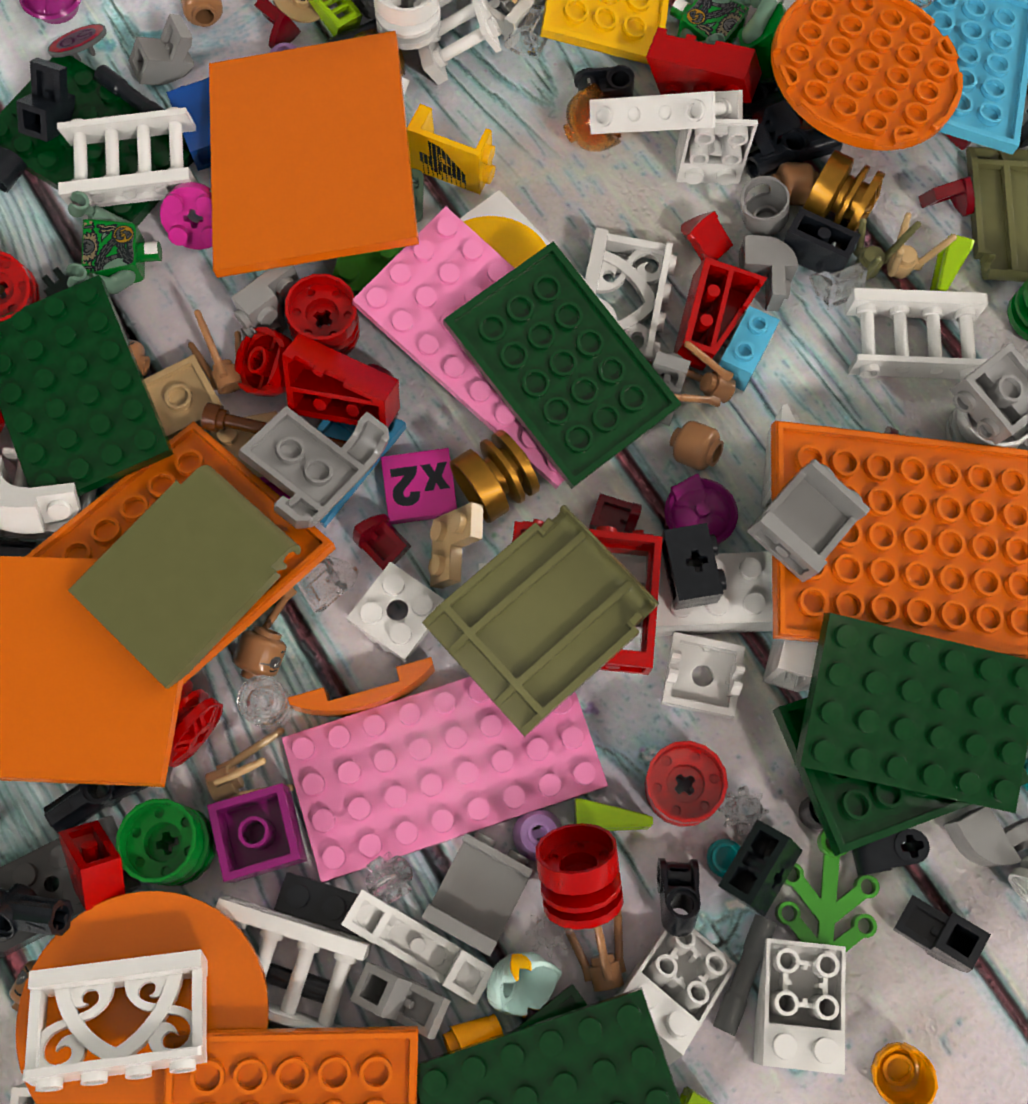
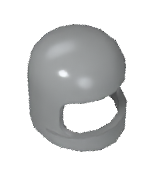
[740,176,790,236]

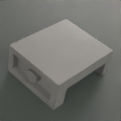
[746,459,870,582]

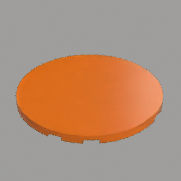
[771,0,963,151]
[16,891,269,1104]

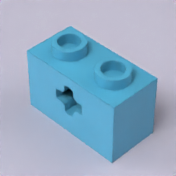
[719,306,780,391]

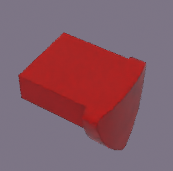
[681,211,733,261]

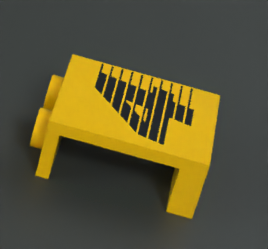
[407,104,496,195]

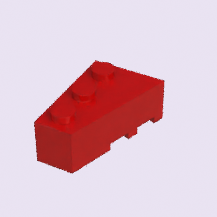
[646,27,762,103]

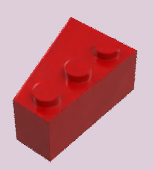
[673,256,767,371]
[282,333,400,427]

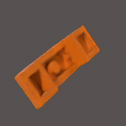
[288,657,435,717]

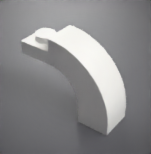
[0,455,82,534]

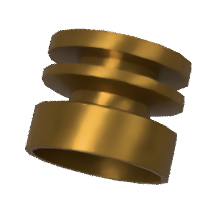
[803,150,885,231]
[449,429,540,523]

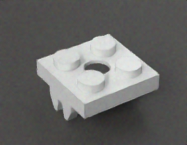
[347,562,445,662]
[661,632,746,719]

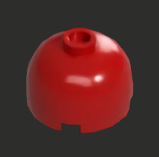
[234,327,292,397]

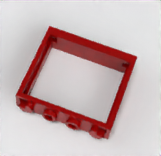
[512,519,663,675]

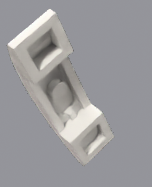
[341,889,494,1006]

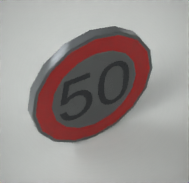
[48,24,107,62]

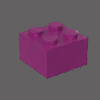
[207,783,307,883]

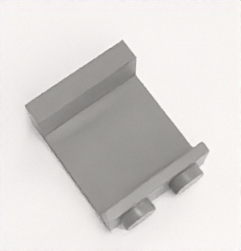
[421,831,533,956]

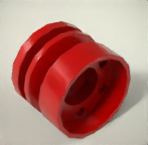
[0,251,40,321]
[285,274,360,355]
[169,680,223,768]
[644,741,728,827]
[536,823,624,930]

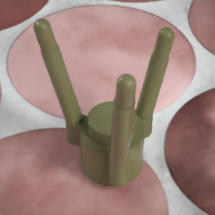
[853,218,921,281]

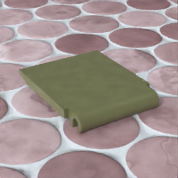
[966,147,1028,282]
[68,465,301,689]
[422,505,659,737]

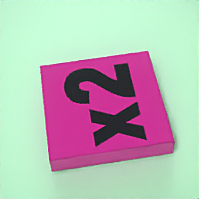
[381,448,457,525]

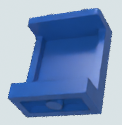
[166,77,211,171]

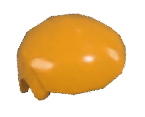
[870,1042,938,1104]

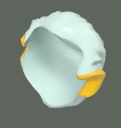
[487,952,562,1018]

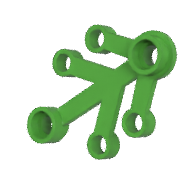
[775,830,880,952]

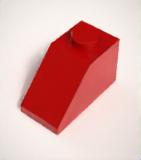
[58,820,126,911]

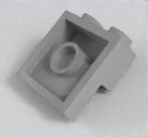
[232,265,299,338]
[950,342,1028,445]

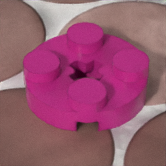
[160,182,212,250]

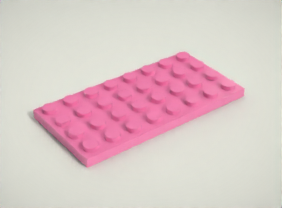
[352,206,564,489]
[282,677,608,883]

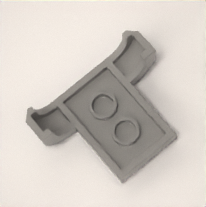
[238,406,389,529]

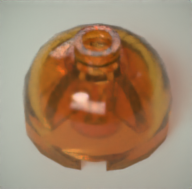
[563,83,621,152]

